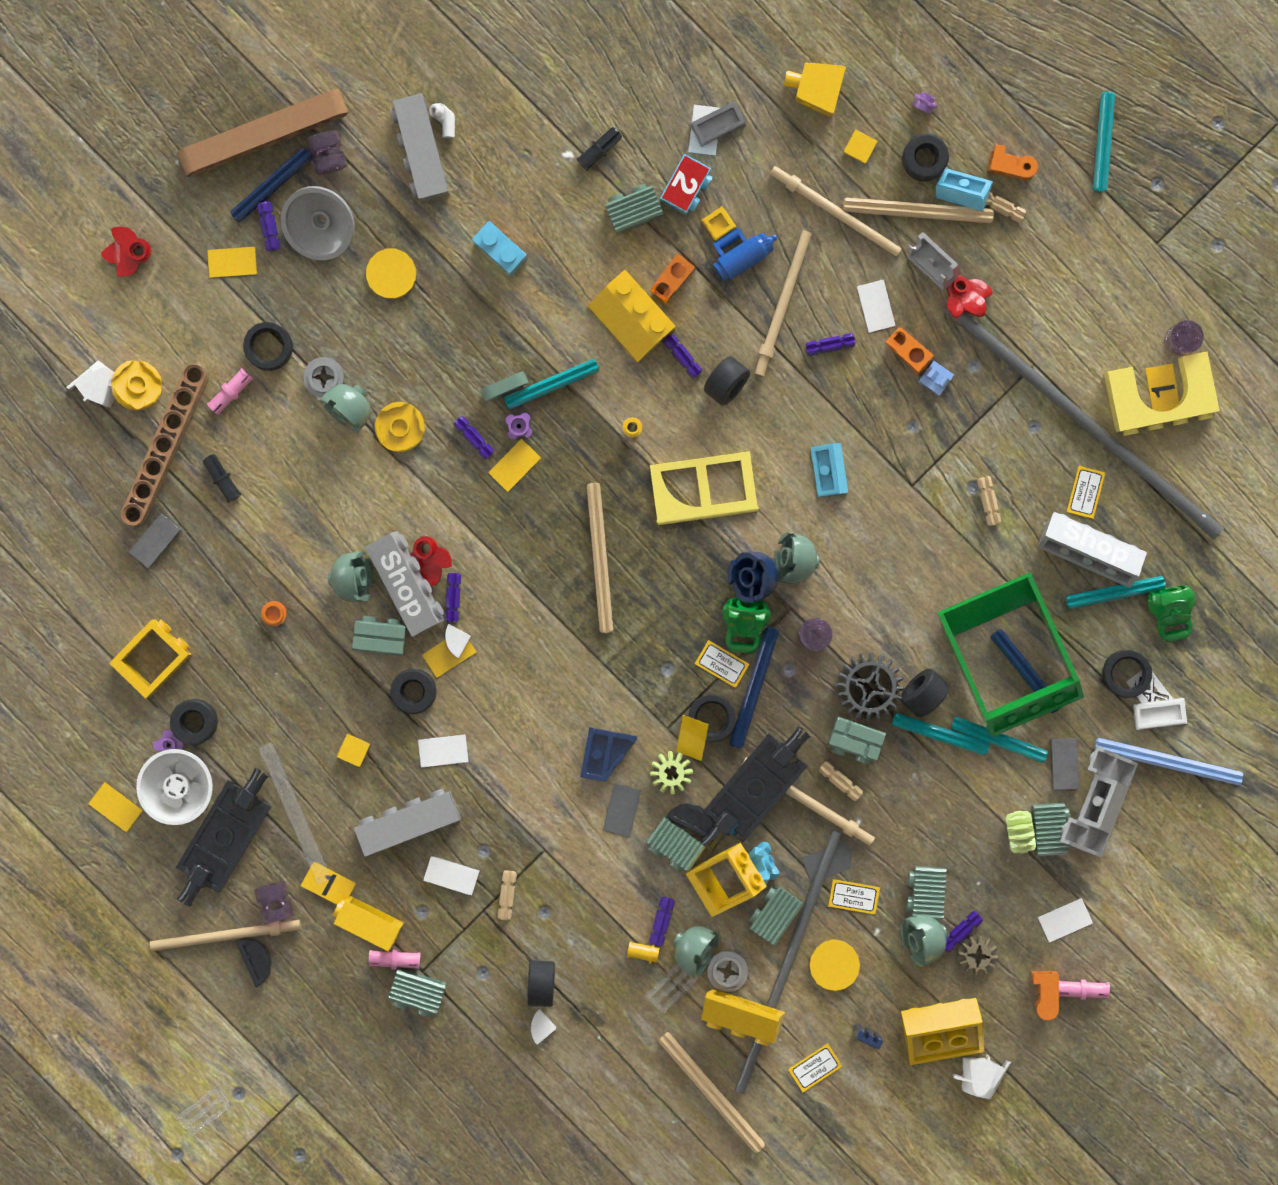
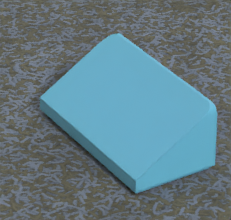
[936,168,993,211]
[810,443,848,497]

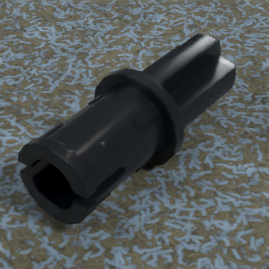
[576,127,622,171]
[203,454,242,503]

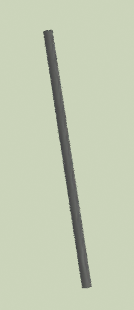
[735,830,841,1094]

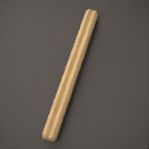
[843,198,994,223]
[587,483,613,633]
[659,1032,765,1153]

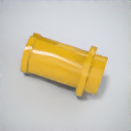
[622,417,643,438]
[627,941,660,964]

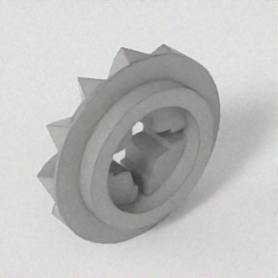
[303,357,344,397]
[707,951,748,992]

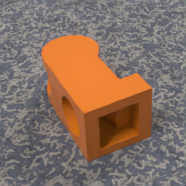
[987,144,1038,180]
[650,253,696,303]
[885,327,934,376]
[1031,971,1059,1021]

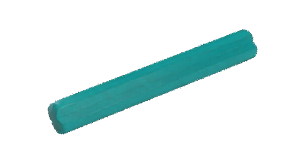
[1093,92,1115,193]
[504,359,599,409]
[1066,576,1166,609]
[892,713,989,755]
[951,716,1048,763]

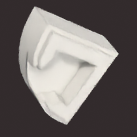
[445,624,471,658]
[531,1009,556,1045]

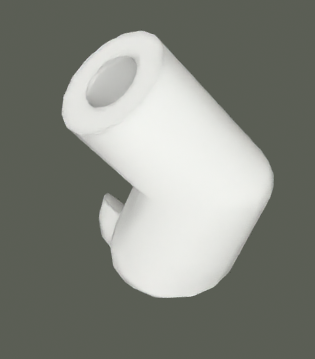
[429,103,455,138]

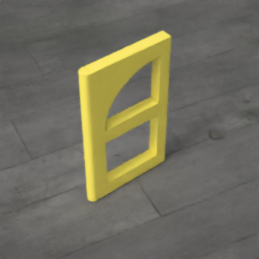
[650,451,759,525]

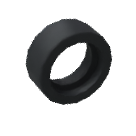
[243,322,293,371]
[1102,650,1152,698]
[688,694,736,742]

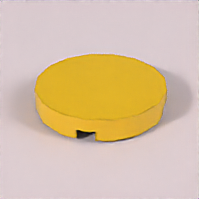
[366,248,417,299]
[110,360,162,411]
[374,402,425,452]
[809,939,860,991]

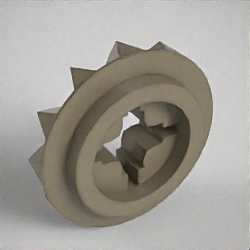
[958,935,998,976]

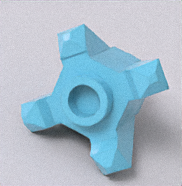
[736,842,779,884]

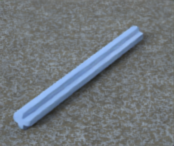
[1094,738,1243,785]

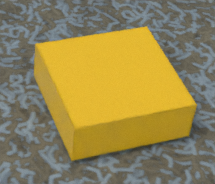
[843,129,877,164]
[701,206,736,241]
[337,734,370,767]

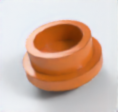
[261,601,287,626]

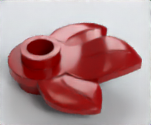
[101,226,152,277]
[946,275,993,318]
[410,536,452,586]

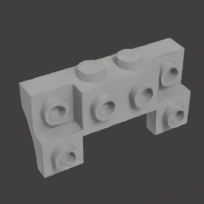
[1060,746,1138,858]

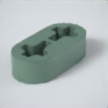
[480,371,529,402]

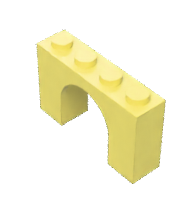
[1104,351,1220,436]

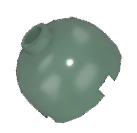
[319,384,371,433]
[774,532,820,584]
[328,552,374,602]
[900,915,948,967]
[673,926,721,978]

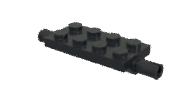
[700,726,811,852]
[175,768,272,907]

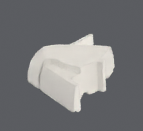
[66,360,115,408]
[952,1055,1011,1099]

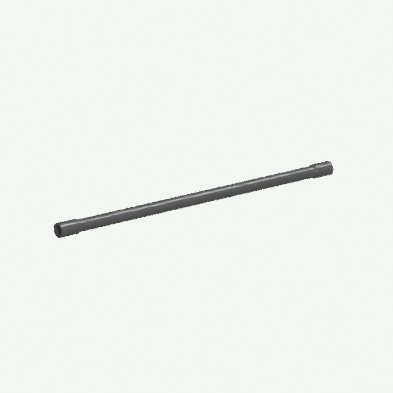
[943,307,1224,539]

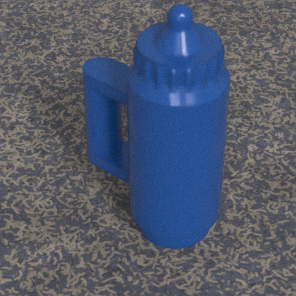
[712,228,777,282]

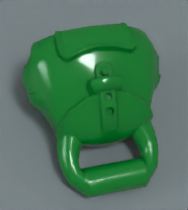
[1147,585,1196,642]
[722,597,771,654]

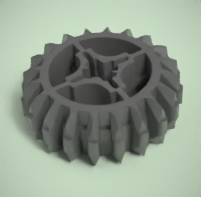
[835,652,904,721]

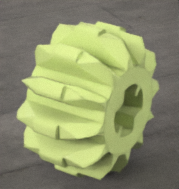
[650,751,693,794]
[1006,811,1036,854]

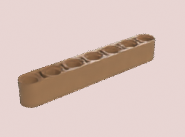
[177,89,349,177]
[121,364,209,527]

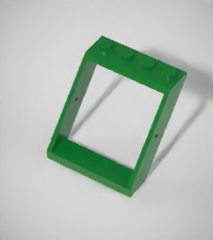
[937,572,1085,738]

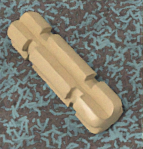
[985,192,1026,223]
[977,476,1001,526]
[818,761,863,801]
[497,870,517,920]

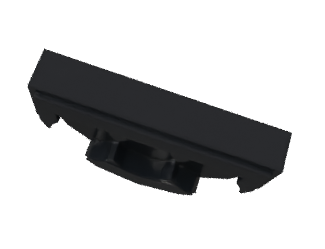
[666,803,713,837]
[236,938,272,987]

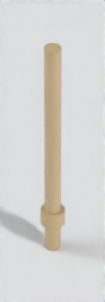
[770,166,902,256]
[754,230,812,377]
[741,757,875,846]
[150,920,301,951]

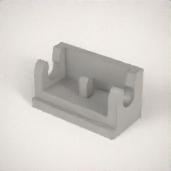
[907,232,961,291]

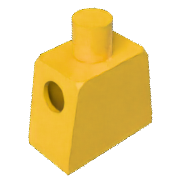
[784,63,846,118]

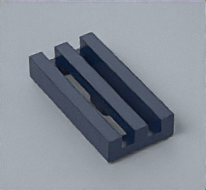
[853,1023,883,1049]

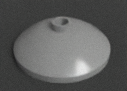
[281,186,355,260]

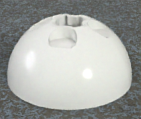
[137,749,213,825]

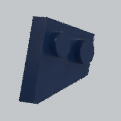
[580,727,637,782]

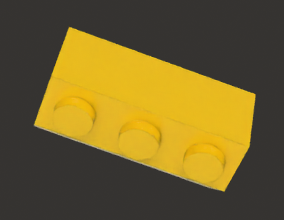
[588,270,676,362]
[701,989,786,1046]
[901,998,984,1065]

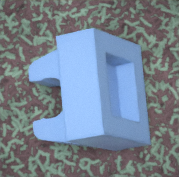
[918,360,954,396]

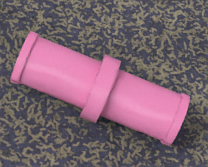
[207,368,254,415]
[369,949,420,970]
[1059,980,1110,1000]

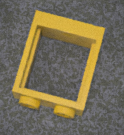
[109,619,192,699]
[686,843,767,917]
[333,896,404,951]

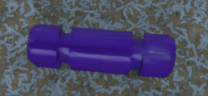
[257,201,281,251]
[805,333,855,356]
[663,334,702,378]
[453,416,494,460]
[445,573,461,622]
[649,897,675,946]
[945,911,983,953]

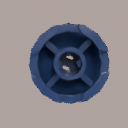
[728,551,778,603]

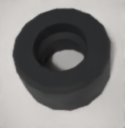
[902,133,949,182]
[703,356,750,406]
[390,669,437,715]
[901,669,949,718]
[170,699,218,745]
[527,960,555,1007]

